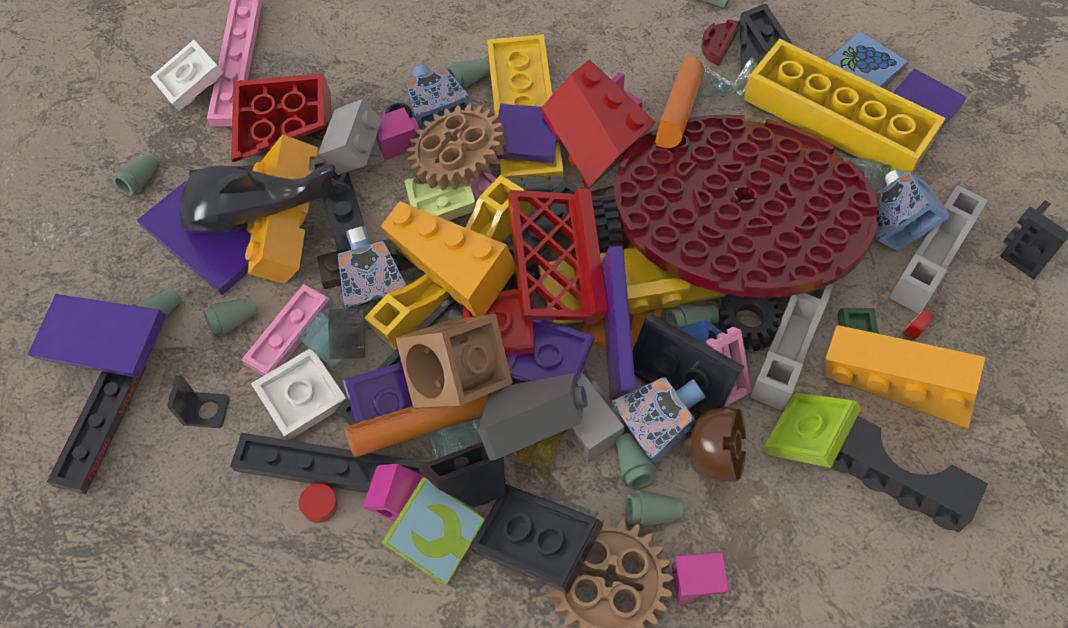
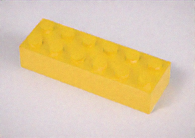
[744,39,946,173]

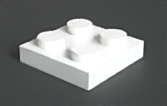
[150,40,224,111]
[251,347,346,440]

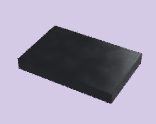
[632,313,745,415]
[469,484,603,594]

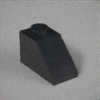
[419,442,506,508]

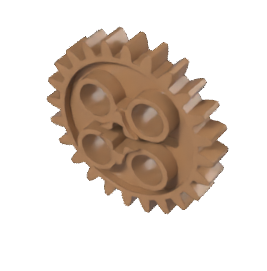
[407,104,507,191]
[549,517,673,628]

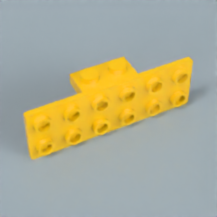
[538,247,726,325]

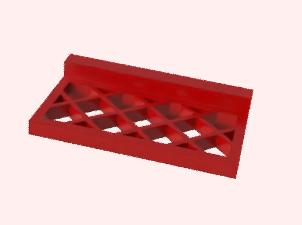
[508,188,608,326]

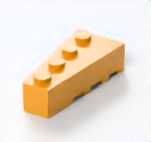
[245,134,318,284]
[381,201,516,317]
[825,325,986,429]

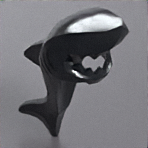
[180,165,349,234]

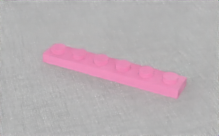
[207,0,263,127]

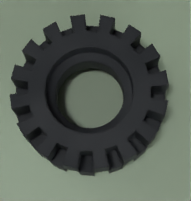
[592,196,623,253]
[717,294,782,352]

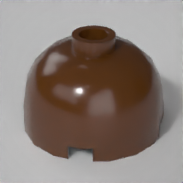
[685,407,746,481]

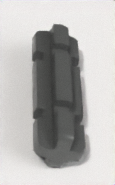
[507,175,563,192]

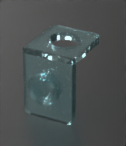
[703,58,758,96]
[298,308,354,367]

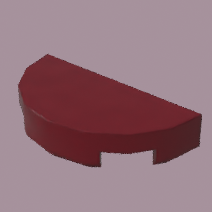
[701,19,739,66]

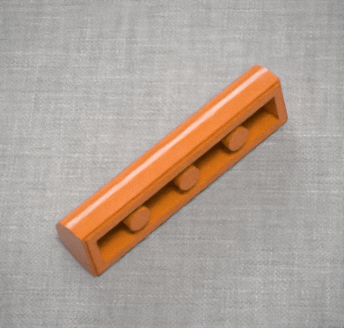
[655,55,705,148]
[345,394,489,457]

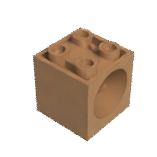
[395,314,513,408]

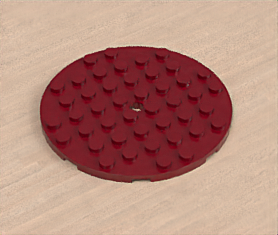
[613,114,878,298]

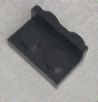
[1000,200,1068,280]

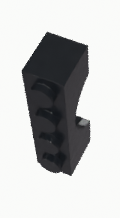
[831,416,988,533]

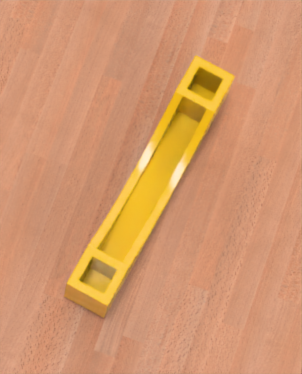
[364,175,533,350]

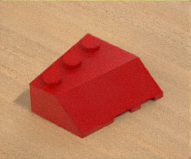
[540,59,656,189]
[231,73,332,163]

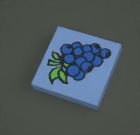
[826,31,908,88]

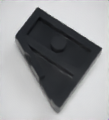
[739,3,793,73]

